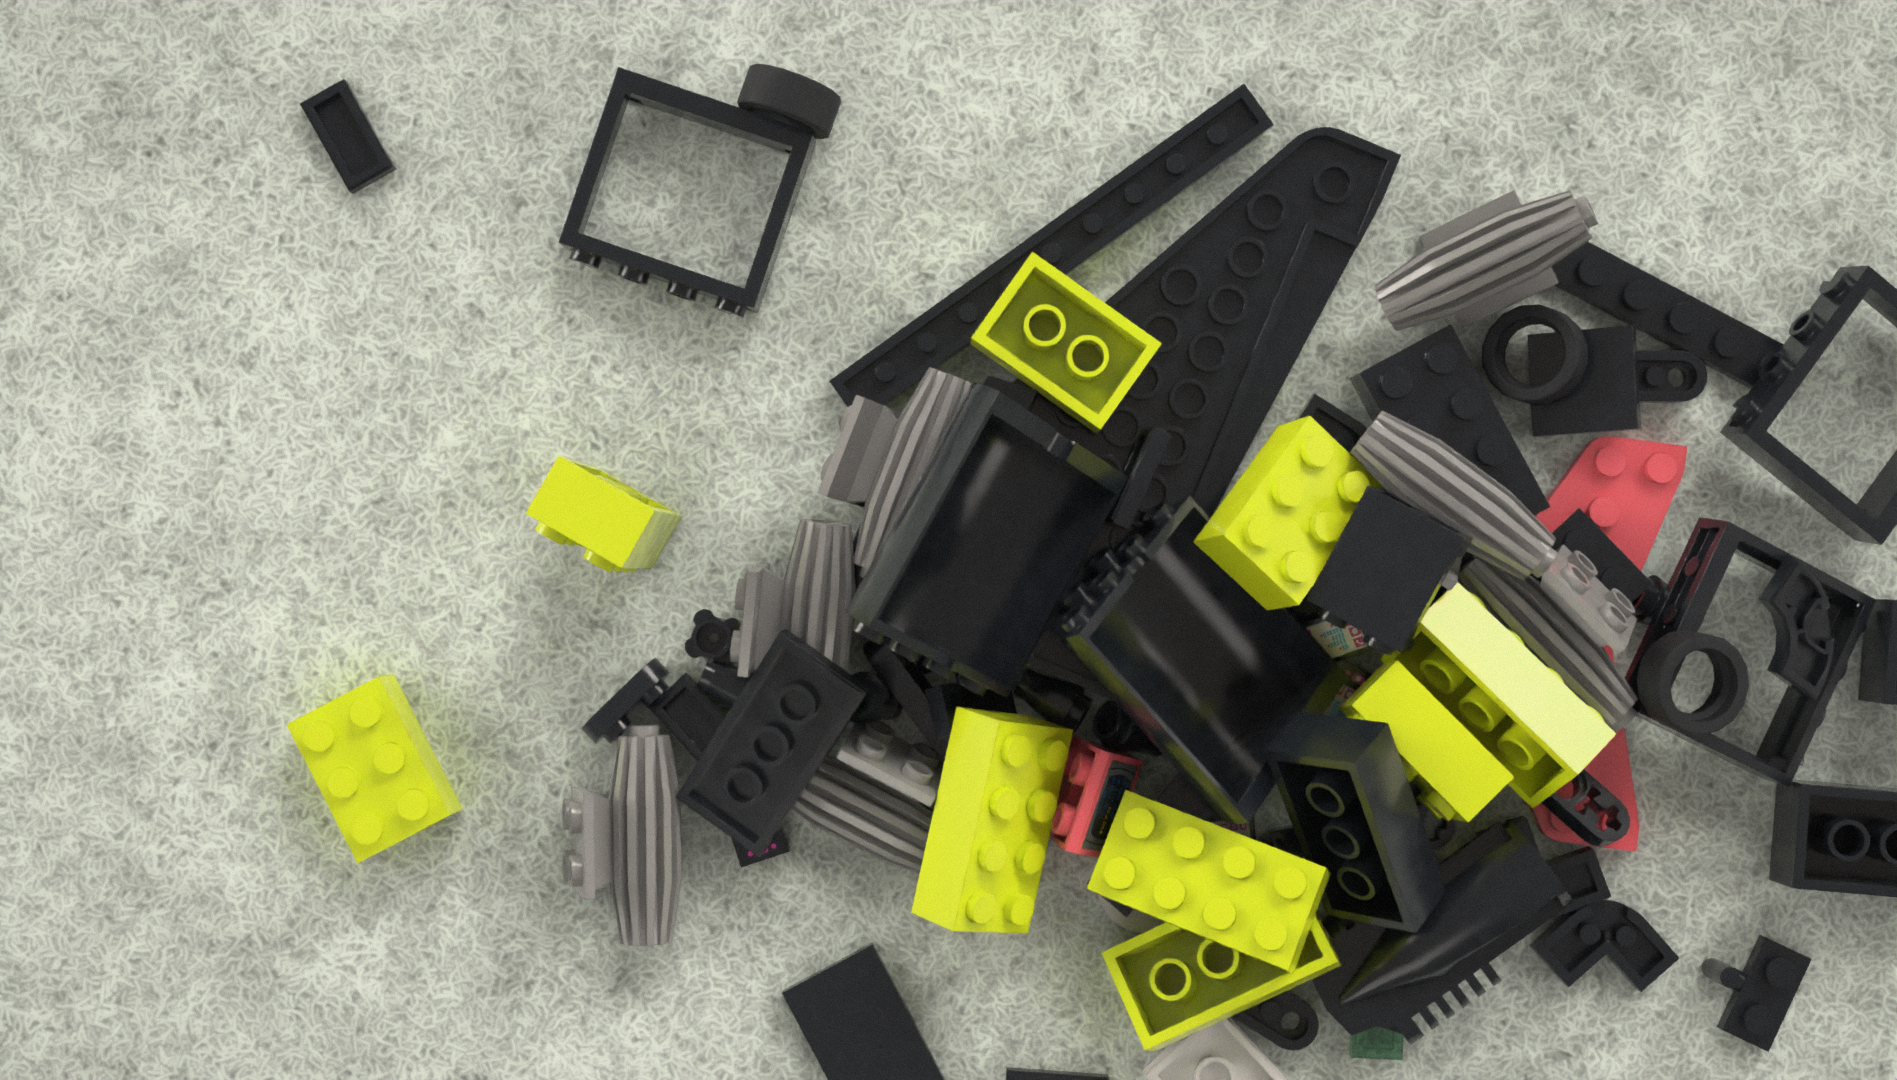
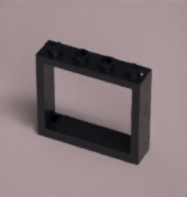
[559,67,816,317]
[1720,265,1897,545]
[1624,517,1876,787]

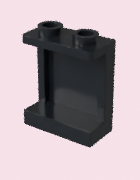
[1306,486,1473,655]

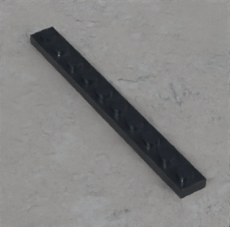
[829,84,1274,407]

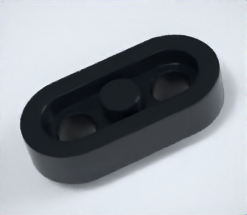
[1637,350,1707,403]
[581,658,670,744]
[1232,990,1319,1051]

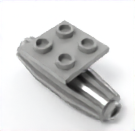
[1375,190,1599,331]
[818,367,972,578]
[1350,410,1558,591]
[730,519,856,677]
[1457,544,1638,733]
[793,720,944,874]
[562,725,682,946]

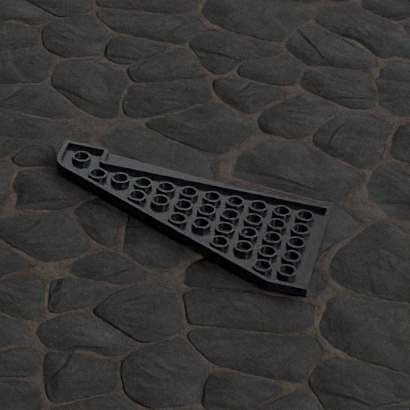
[853,127,1401,700]

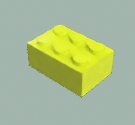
[971,252,1162,434]
[1193,416,1382,610]
[1339,660,1514,823]
[286,674,463,863]

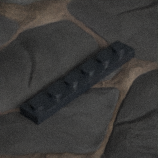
[1551,242,1784,389]

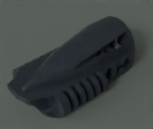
[1312,817,1573,1045]

